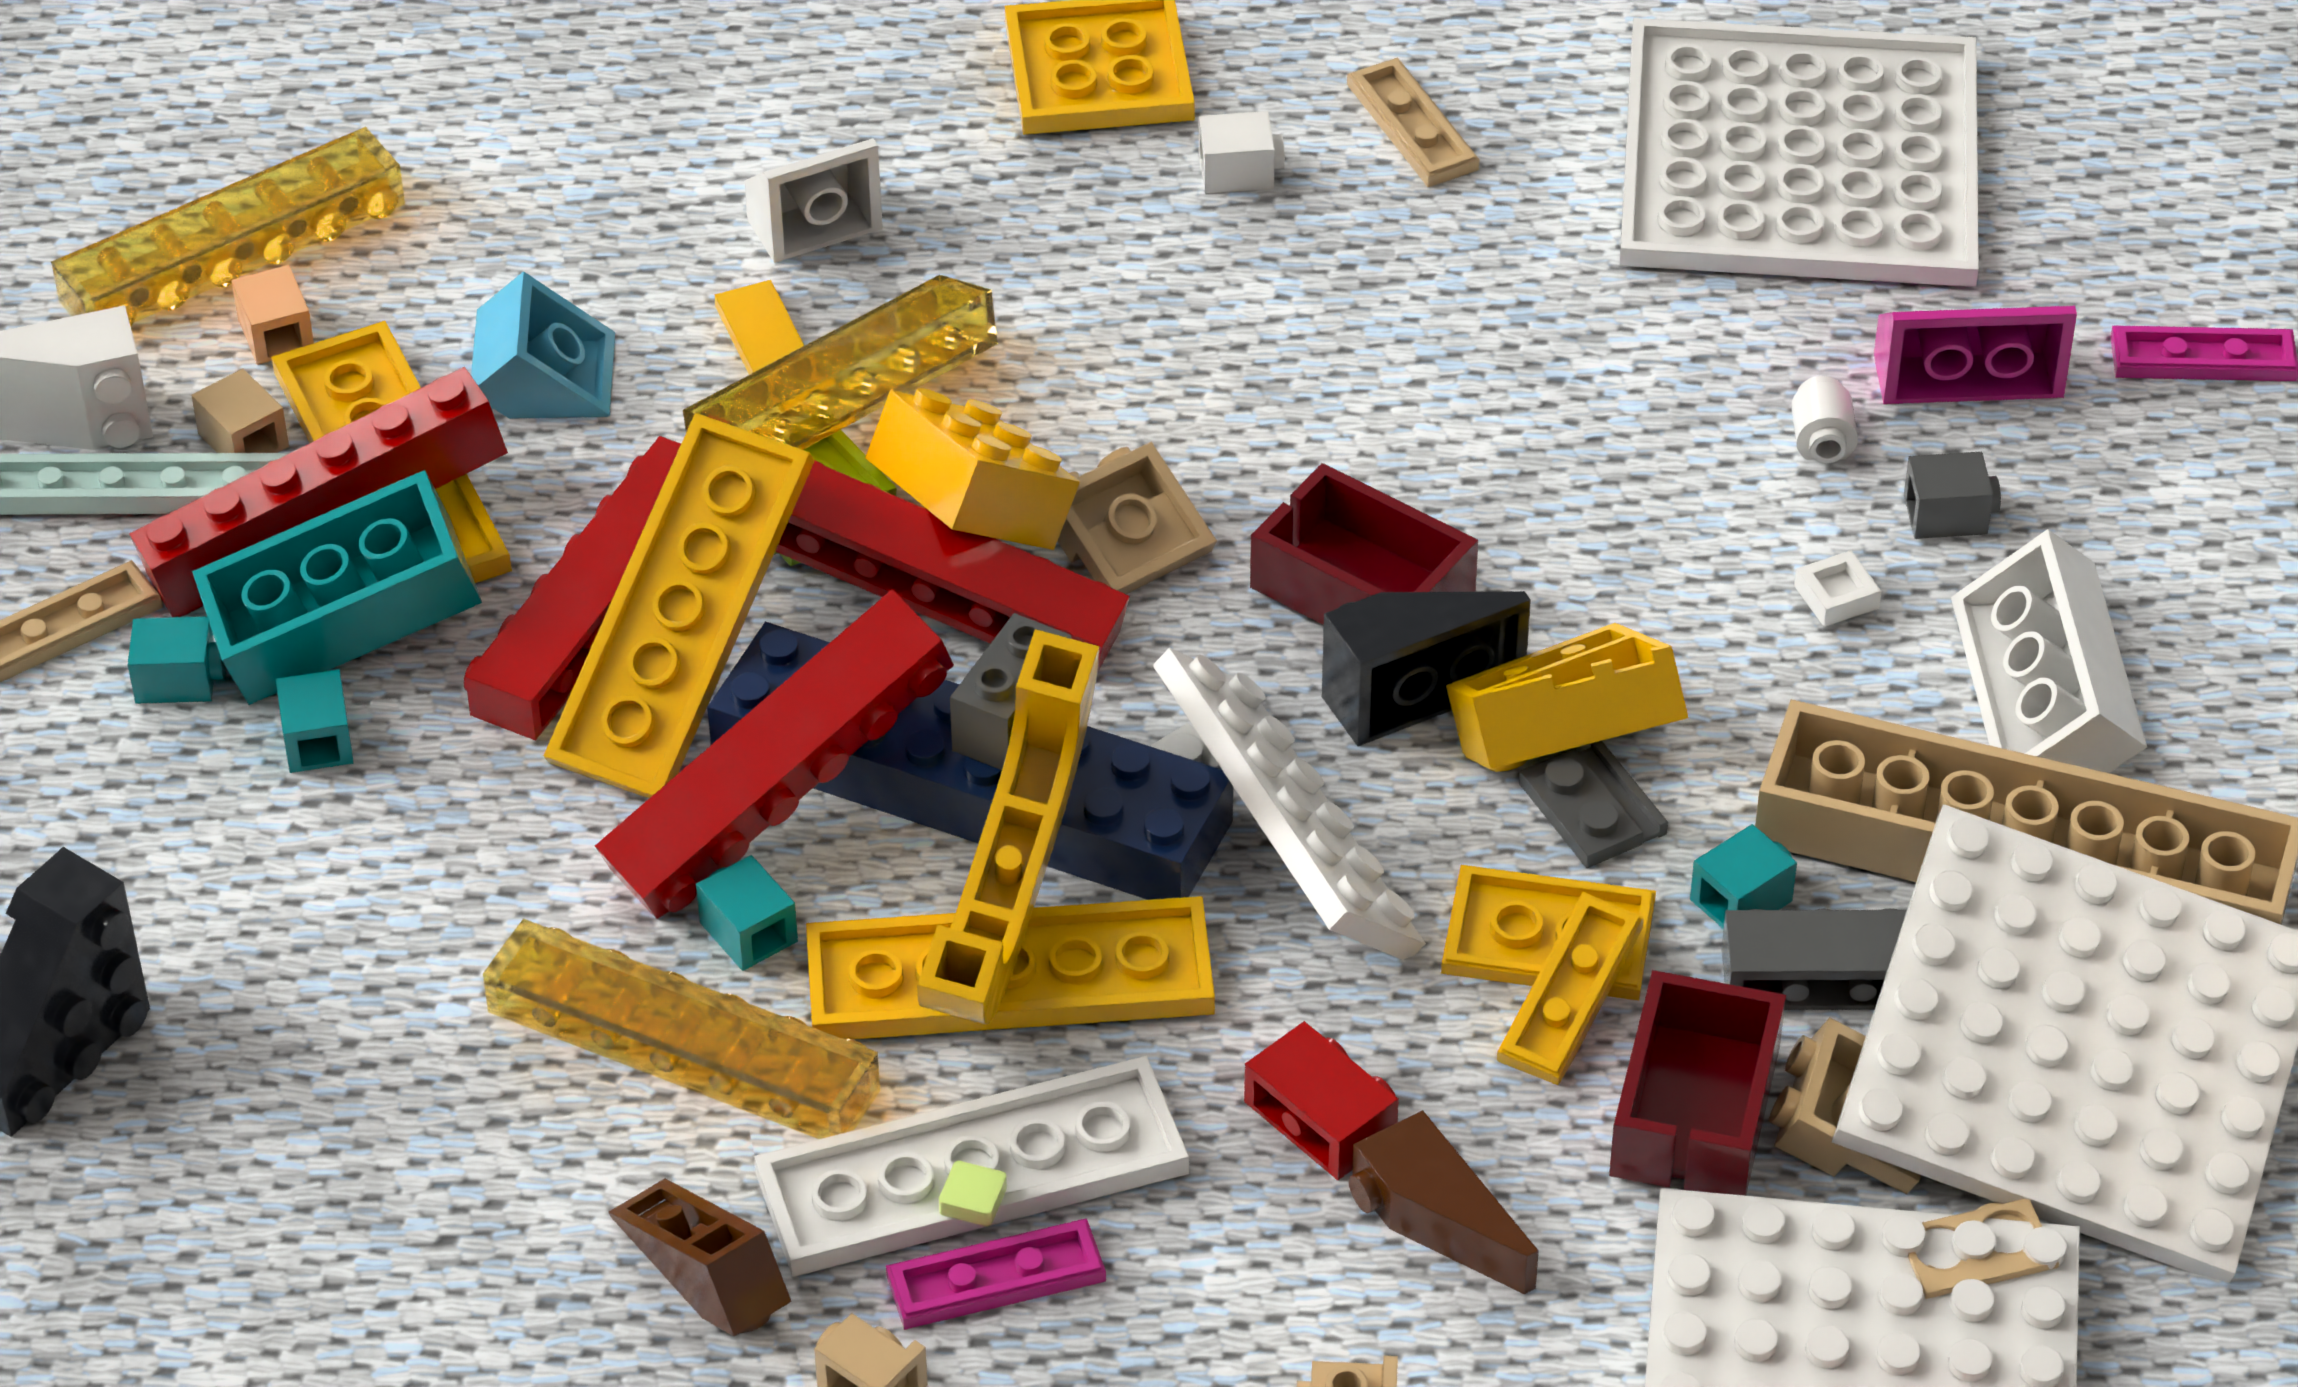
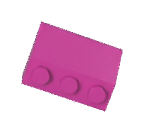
[1874,306,2077,404]

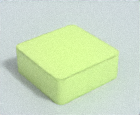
[939,1161,1007,1226]

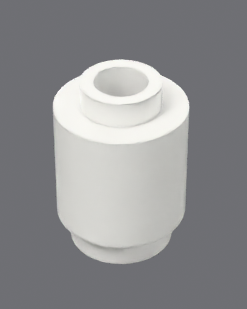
[1791,376,1858,463]

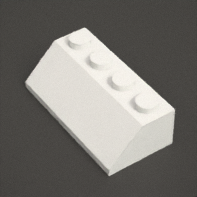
[1951,529,2147,773]

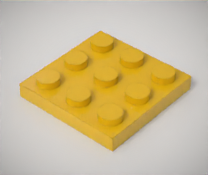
[1004,0,1195,135]

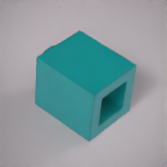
[127,616,226,704]
[276,669,354,773]
[1690,824,1797,929]
[696,855,798,971]

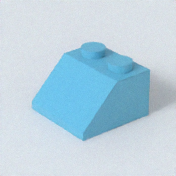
[471,271,615,419]

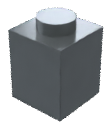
[1904,451,2001,539]

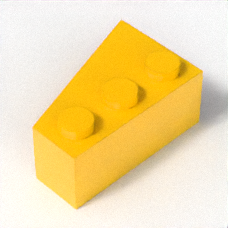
[1446,623,1689,772]

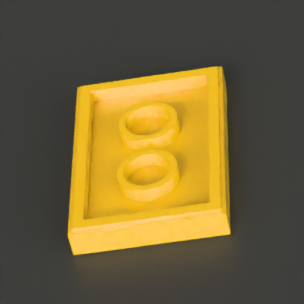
[1441,865,1656,1001]

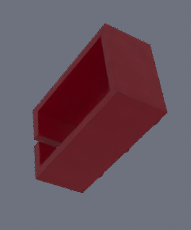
[1250,463,1478,625]
[1609,970,1786,1196]

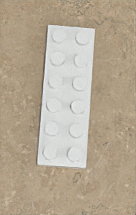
[1153,647,1426,960]
[754,1056,1189,1277]

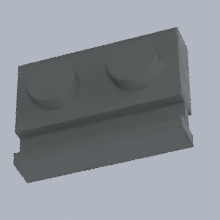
[1519,741,1668,869]

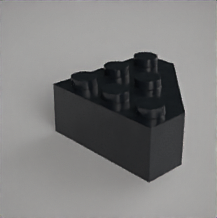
[0,847,150,1137]

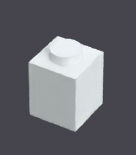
[1199,111,1285,194]

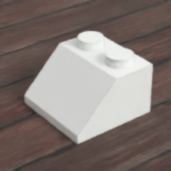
[745,138,883,263]

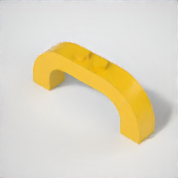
[917,629,1099,1025]

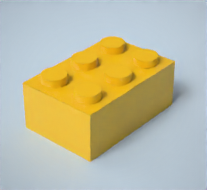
[865,388,1080,550]

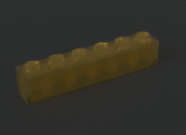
[51,127,405,326]
[683,274,998,450]
[483,918,880,1139]

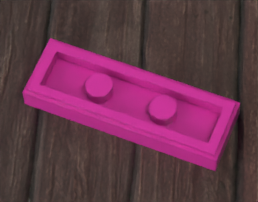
[2111,325,2298,382]
[886,1218,1106,1330]

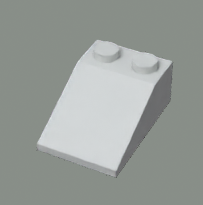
[0,305,153,450]

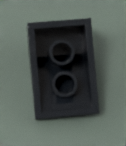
[1321,591,1531,747]

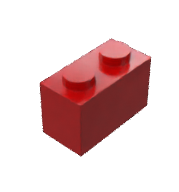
[1244,1021,1399,1181]

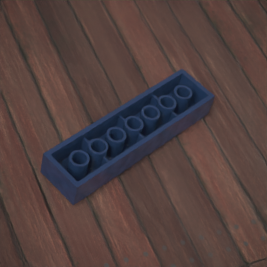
[707,621,1233,900]

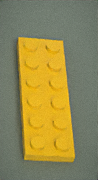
[271,321,512,583]
[543,413,815,798]
[806,896,1215,1042]

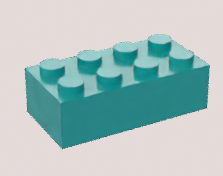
[192,470,482,705]

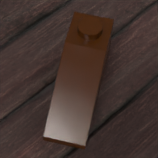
[1348,1110,1539,1294]
[609,1178,792,1337]

